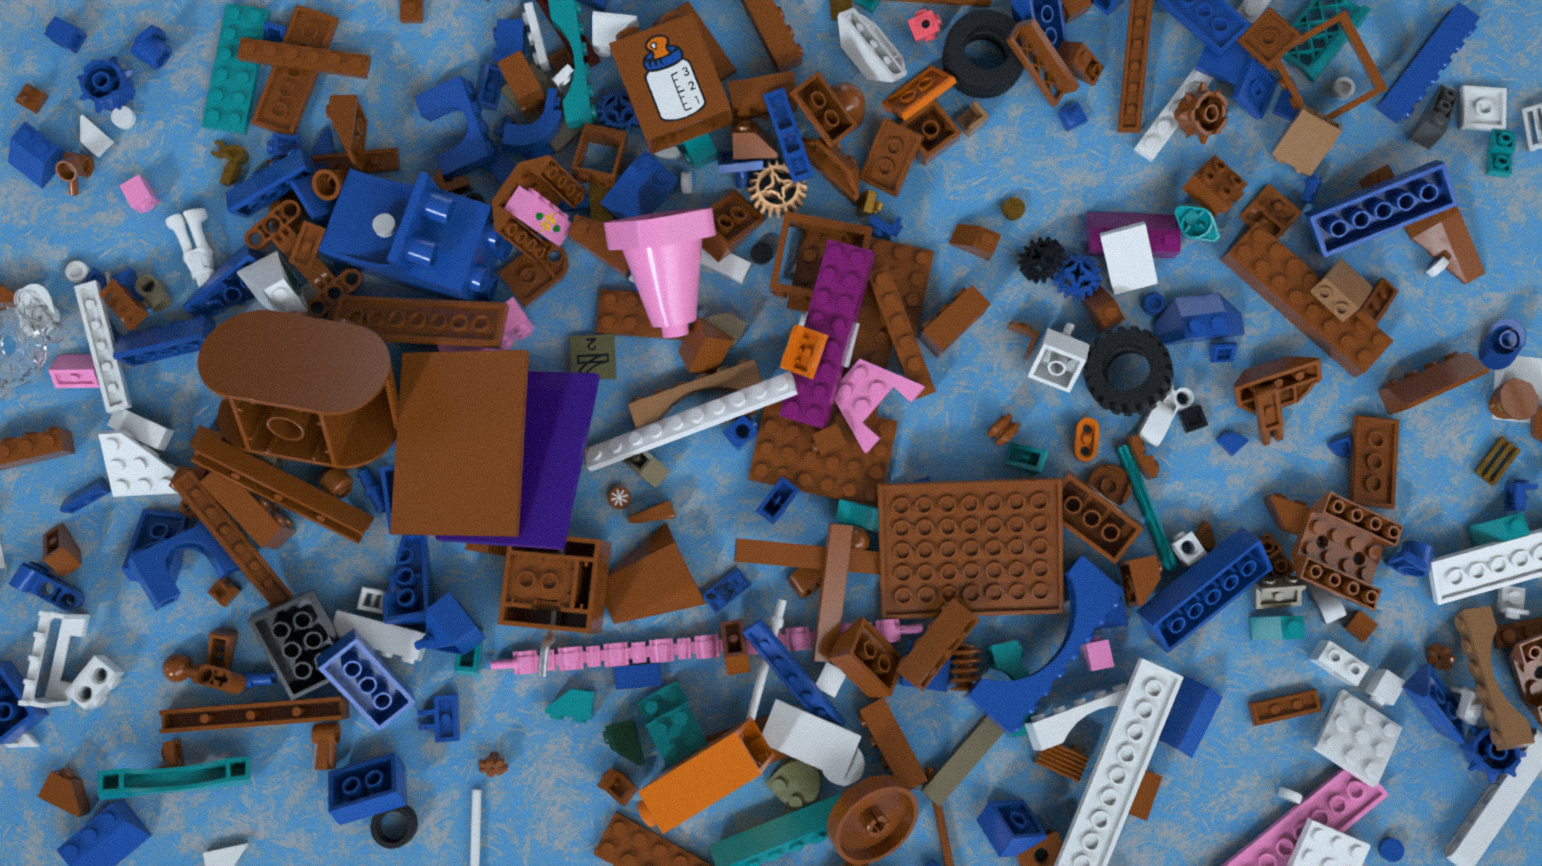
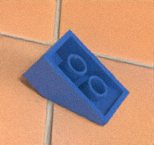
[1010,0,1067,51]
[600,150,678,220]
[122,509,189,584]

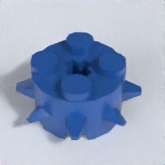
[77,56,136,113]
[1460,724,1526,783]

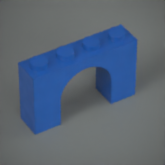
[414,75,497,180]
[128,521,240,611]

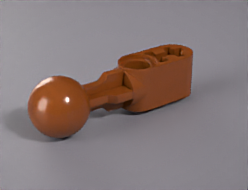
[788,526,870,599]
[162,653,246,694]

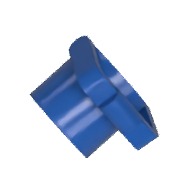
[131,25,172,70]
[1386,541,1434,577]

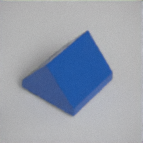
[264,20,287,43]
[1209,342,1237,363]

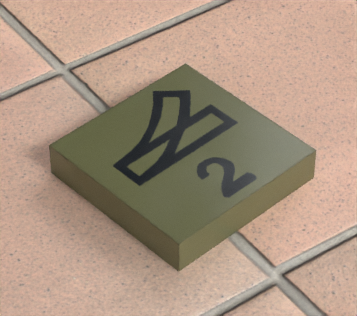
[570,334,617,380]

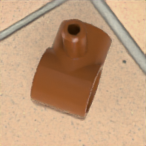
[55,151,94,196]

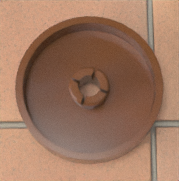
[827,775,918,864]

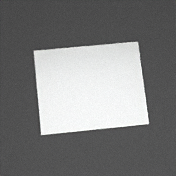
[1492,356,1542,423]

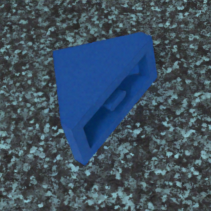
[755,477,800,525]

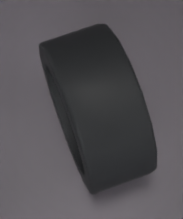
[370,805,418,849]

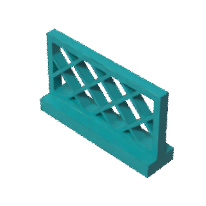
[1282,0,1371,83]

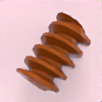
[949,644,981,692]

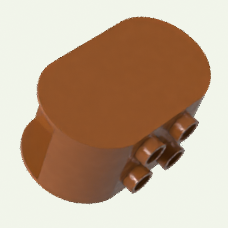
[198,310,399,469]

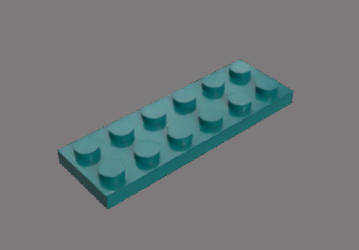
[202,3,271,135]

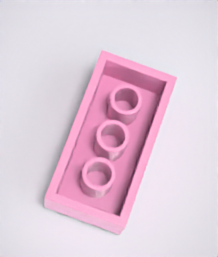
[437,297,535,352]

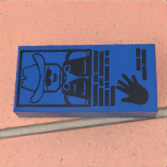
[702,568,751,613]

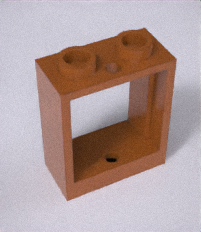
[571,123,628,188]

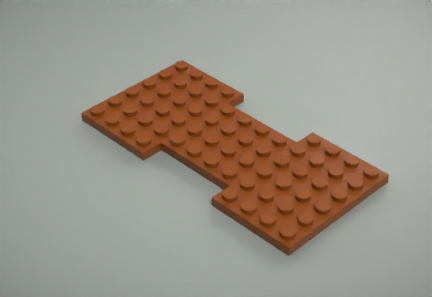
[748,229,934,507]

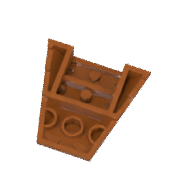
[605,523,706,624]

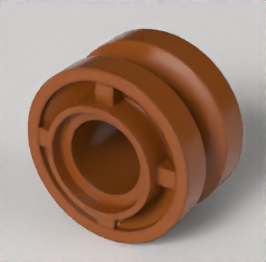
[987,413,1022,447]

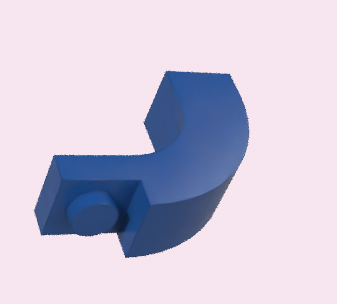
[502,88,563,154]

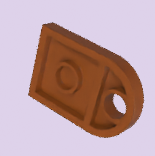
[497,241,569,308]

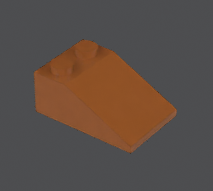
[326,95,368,173]
[702,190,766,263]

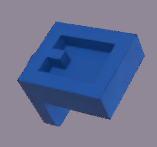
[267,133,301,159]
[1504,479,1538,512]

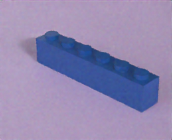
[1375,2,1480,123]

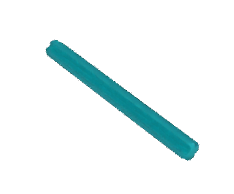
[1117,444,1179,572]

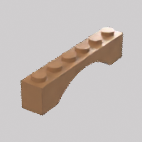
[628,358,763,429]
[1454,606,1535,751]

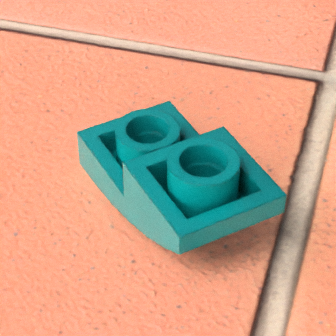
[1486,129,1516,178]
[835,499,878,531]

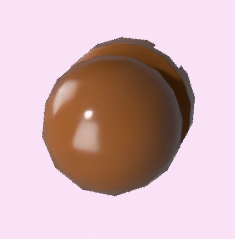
[831,82,866,130]

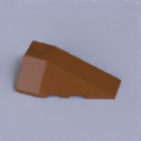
[1403,206,1485,285]

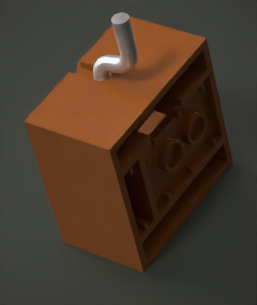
[498,536,612,677]

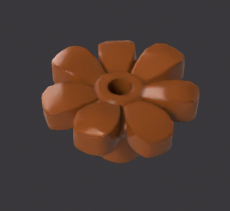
[1426,642,1456,671]
[478,752,508,777]

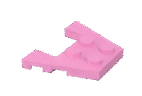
[835,359,925,453]

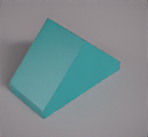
[1003,443,1048,476]

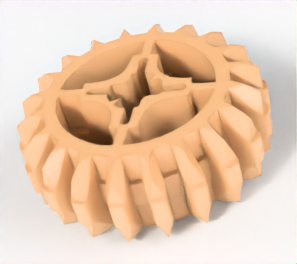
[748,159,807,219]

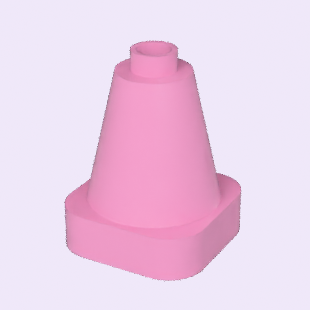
[604,207,716,338]

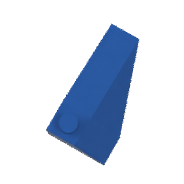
[183,244,266,318]
[383,535,435,627]

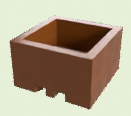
[497,50,546,115]

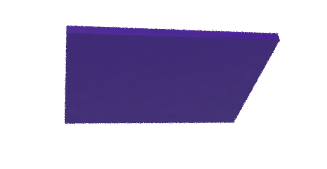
[435,371,600,550]

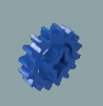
[596,87,639,133]
[1053,253,1102,301]

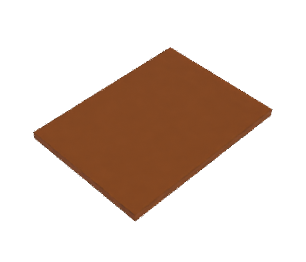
[390,350,529,537]
[877,477,1064,619]

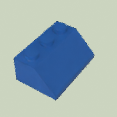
[56,800,152,866]

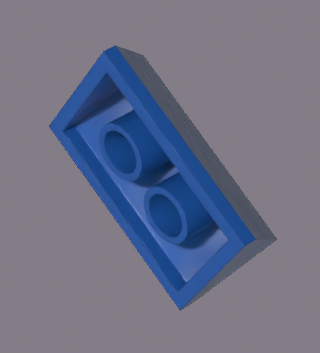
[1402,663,1465,744]
[1158,675,1223,758]

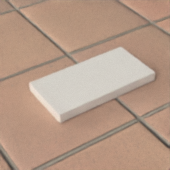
[762,699,862,780]

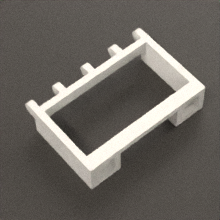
[18,611,90,708]

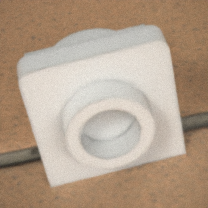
[550,64,574,96]
[1496,586,1530,619]

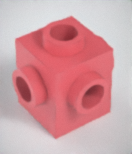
[907,8,942,43]

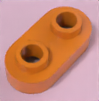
[1073,417,1100,463]

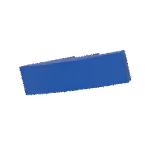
[763,87,814,184]

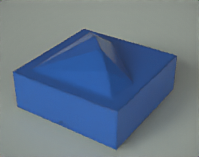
[1057,102,1088,132]

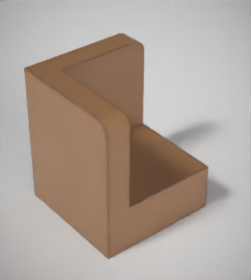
[955,100,989,138]

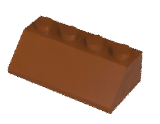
[1378,351,1490,415]

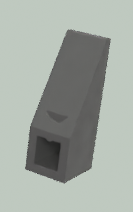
[1410,84,1459,150]

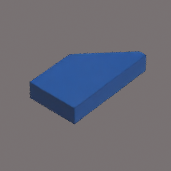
[311,129,335,170]

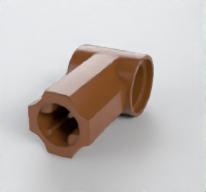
[312,723,341,770]

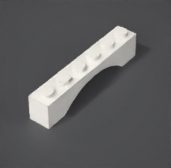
[1024,683,1128,751]

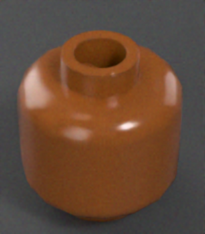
[319,466,353,499]

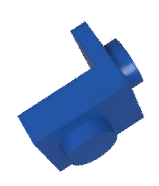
[867,215,903,241]

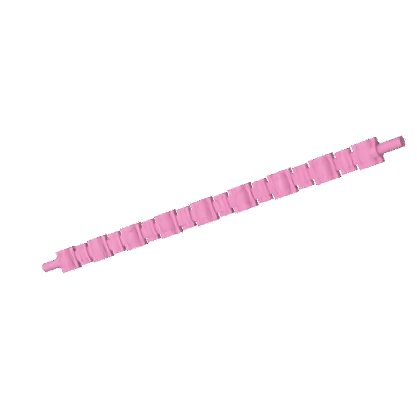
[490,619,923,675]

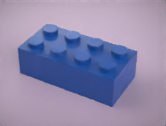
[316,628,416,732]

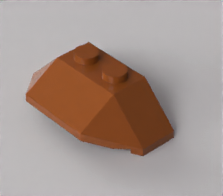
[801,137,859,206]
[1233,356,1322,415]

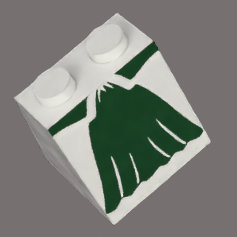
[237,251,308,313]

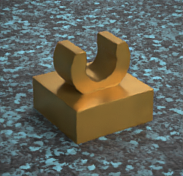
[855,190,883,217]

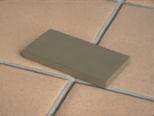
[500,62,583,154]

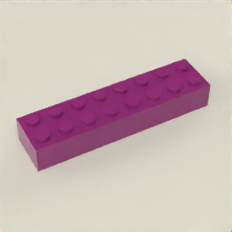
[779,239,876,428]

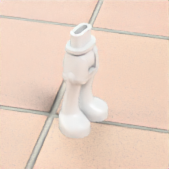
[165,208,216,288]

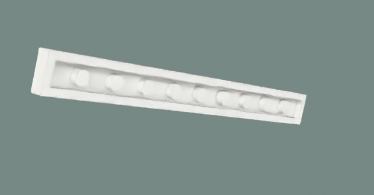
[1133,0,1271,162]
[585,371,798,472]

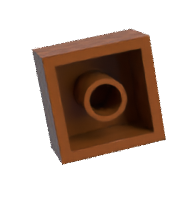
[901,99,962,166]

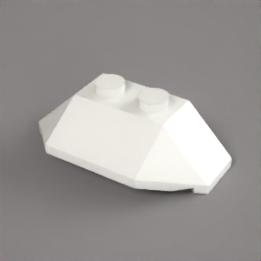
[838,8,907,82]

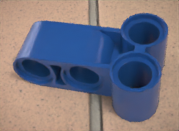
[9,561,85,610]

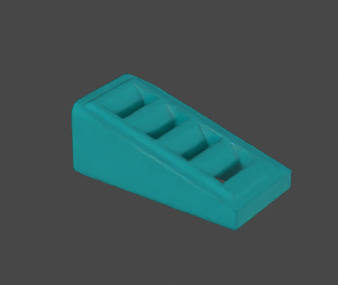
[454,627,484,676]

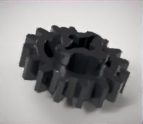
[1018,236,1067,284]

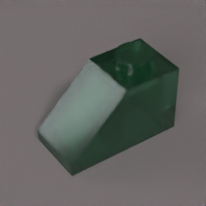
[603,718,645,766]

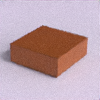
[547,46,574,73]
[1343,610,1378,642]

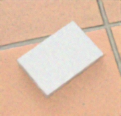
[1099,221,1158,295]

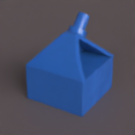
[414,592,487,655]

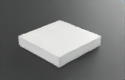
[1459,85,1507,132]

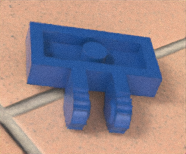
[417,694,460,743]

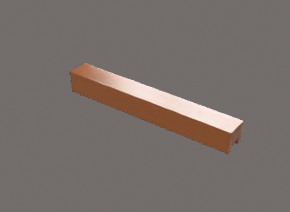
[191,432,374,544]
[159,696,350,734]

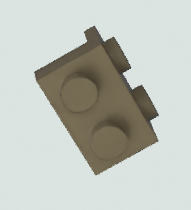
[1253,575,1307,609]

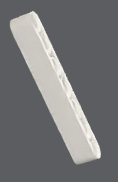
[1444,728,1542,866]

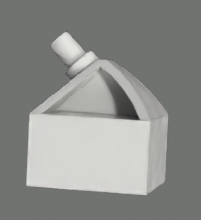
[1027,322,1090,393]

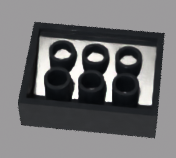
[248,589,340,701]

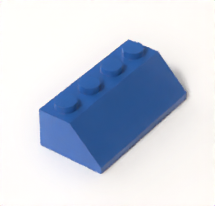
[225,148,319,218]
[113,315,216,367]

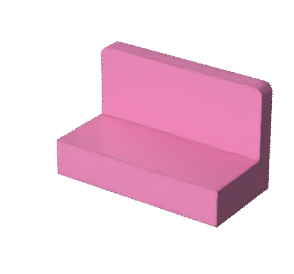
[48,354,100,388]

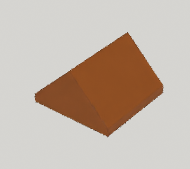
[678,316,735,374]

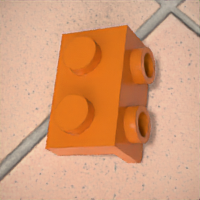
[780,324,829,379]

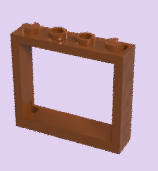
[1271,10,1388,119]
[770,211,873,303]

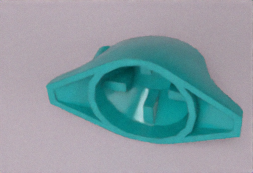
[1174,204,1220,242]

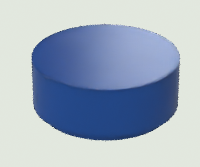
[1141,292,1165,316]
[1378,837,1404,862]

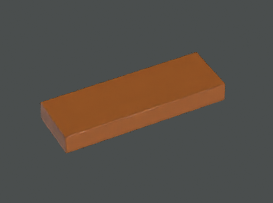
[1354,277,1399,329]
[1248,688,1322,726]

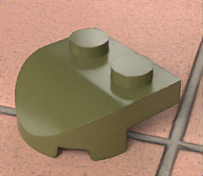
[765,757,822,812]

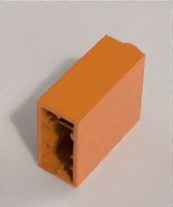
[637,717,775,834]

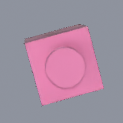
[119,174,160,213]
[1082,636,1115,671]

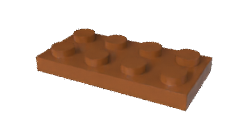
[596,289,685,341]

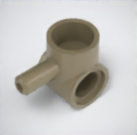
[135,274,173,312]

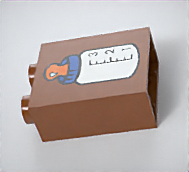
[609,11,732,154]

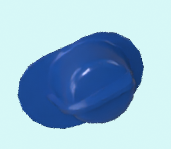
[1479,318,1526,370]

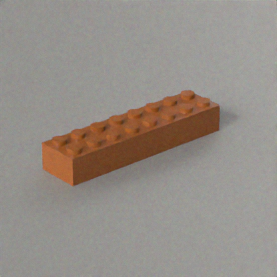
[1220,222,1393,378]

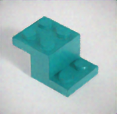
[637,680,708,766]

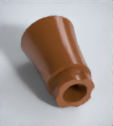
[312,167,352,201]

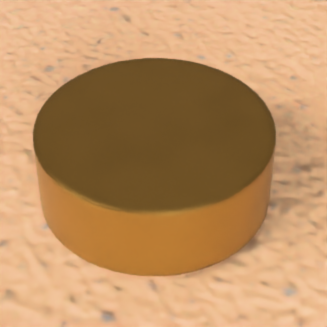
[1002,197,1025,221]

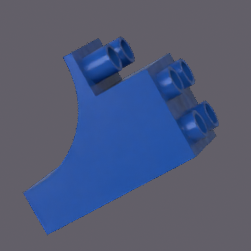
[318,168,513,302]

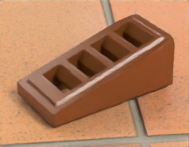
[627,500,677,524]
[206,628,238,670]

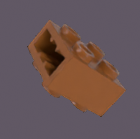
[1182,155,1248,218]

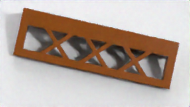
[1006,18,1079,107]

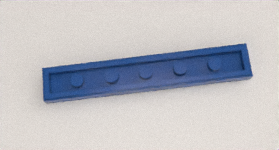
[742,618,846,727]

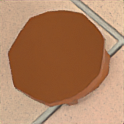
[1489,378,1539,420]

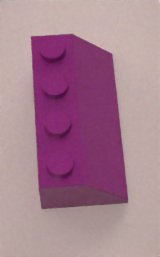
[1086,212,1181,259]

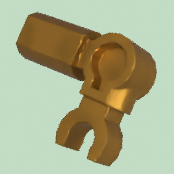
[211,140,249,188]

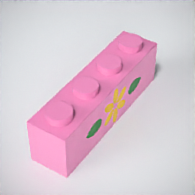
[504,186,572,247]

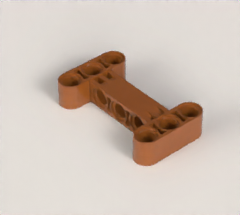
[244,200,364,318]

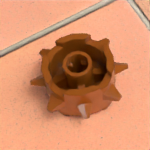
[1174,82,1228,144]

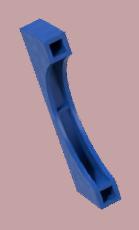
[964,555,1125,734]

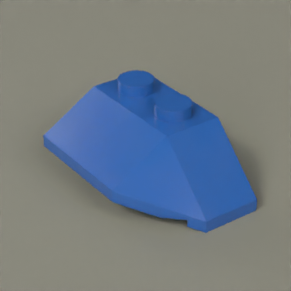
[1153,292,1245,345]

